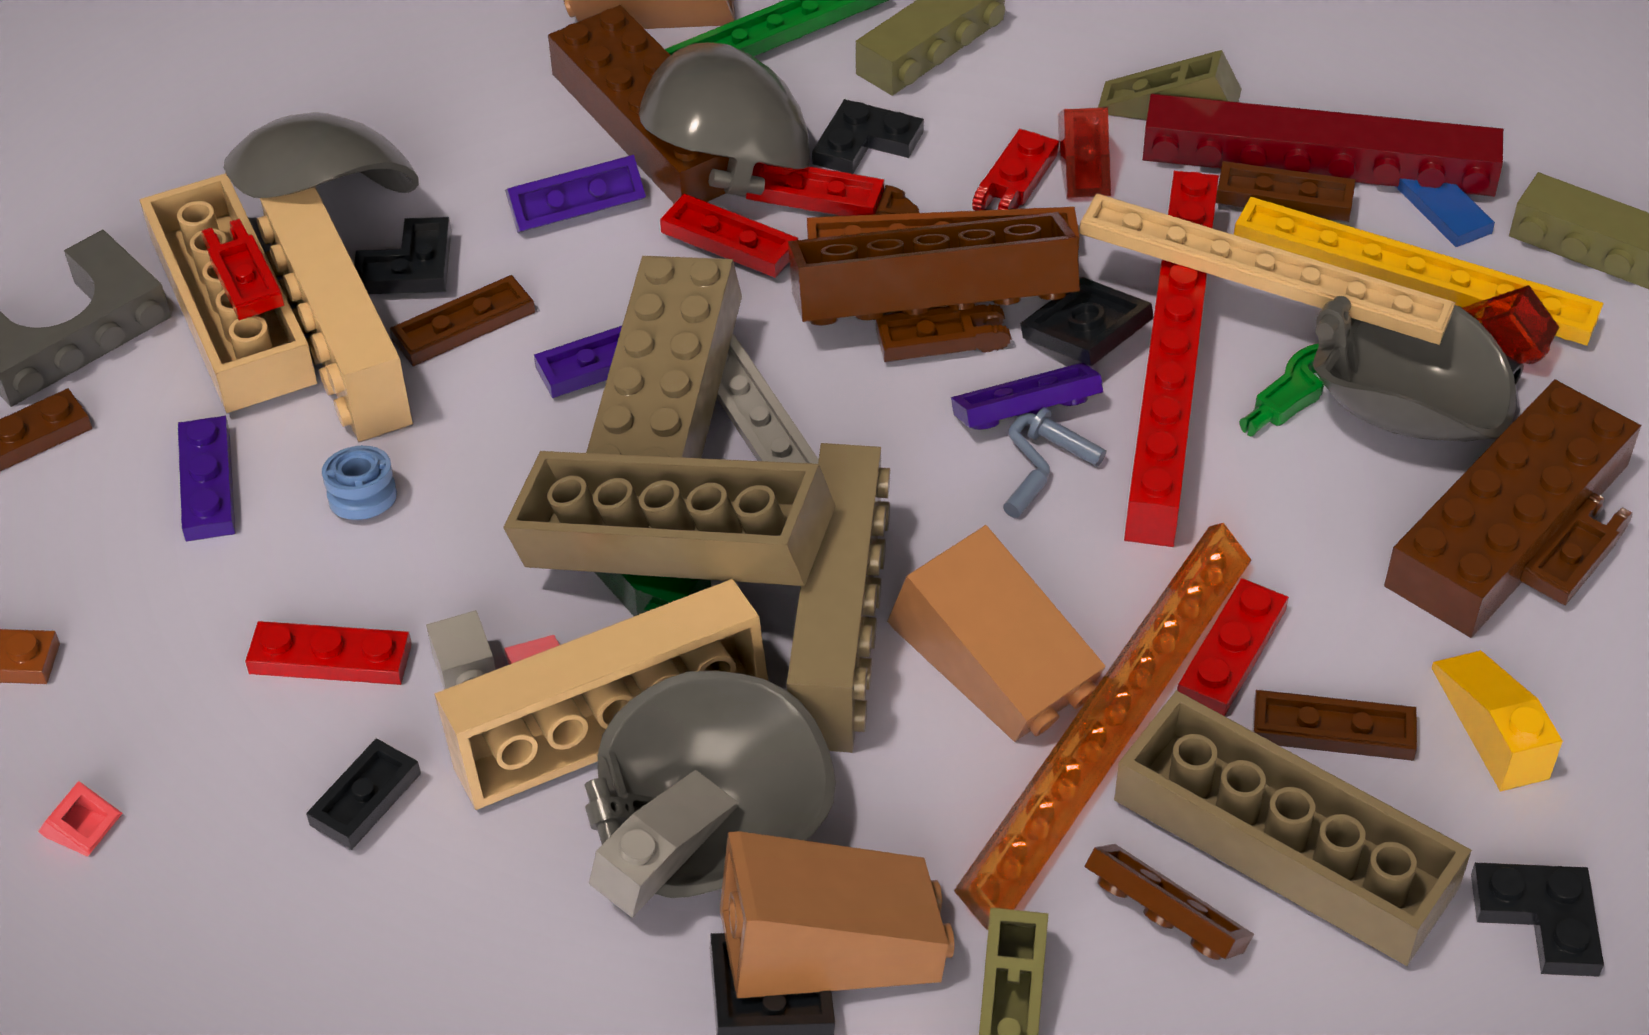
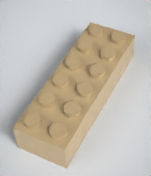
[139,173,317,414]
[257,187,413,442]
[434,579,768,810]

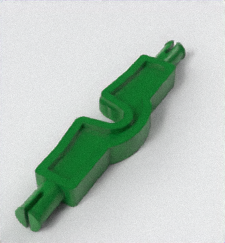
[1239,343,1324,436]

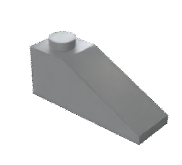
[589,770,738,918]

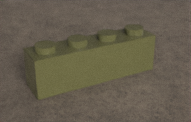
[855,0,1005,96]
[1509,172,1649,289]

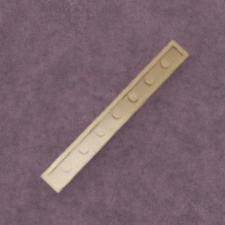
[1079,193,1456,345]

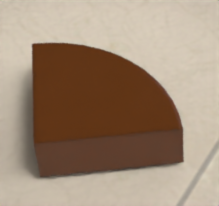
[875,185,919,215]

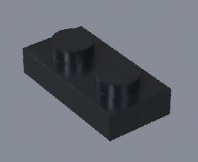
[306,738,421,850]

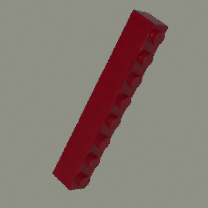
[1142,94,1504,197]

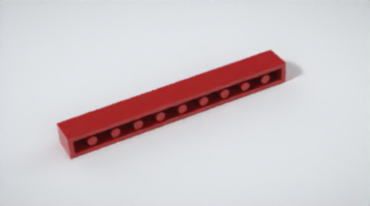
[1124,170,1219,547]

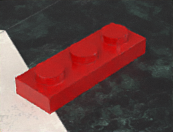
[746,163,885,216]
[660,193,798,278]
[1177,578,1289,716]
[245,621,412,685]

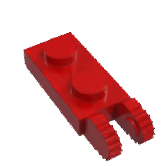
[972,128,1059,211]
[201,219,285,321]

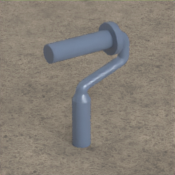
[1003,407,1107,518]

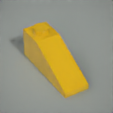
[1431,650,1563,792]

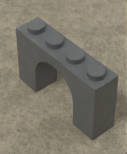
[0,229,171,407]

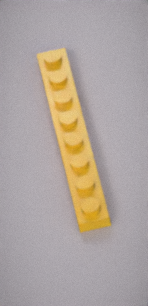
[1234,197,1604,346]

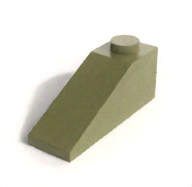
[1098,50,1242,120]
[979,908,1049,1035]

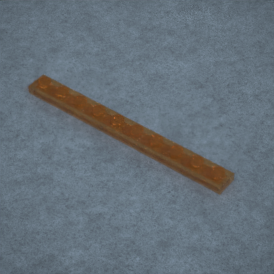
[954,523,1252,930]

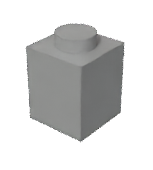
[426,610,496,690]

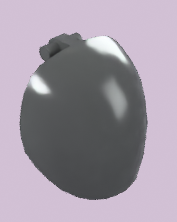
[639,42,810,196]
[223,112,419,198]
[1313,296,1516,442]
[584,671,836,898]

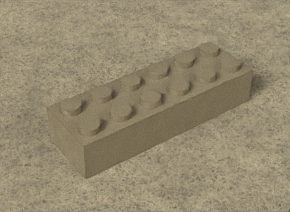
[586,256,742,458]
[787,443,890,753]
[503,451,836,586]
[1114,690,1472,966]

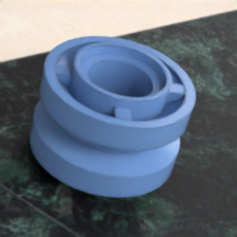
[322,445,397,520]

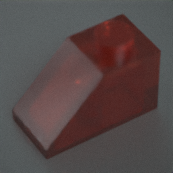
[1058,107,1111,198]
[1462,285,1559,364]

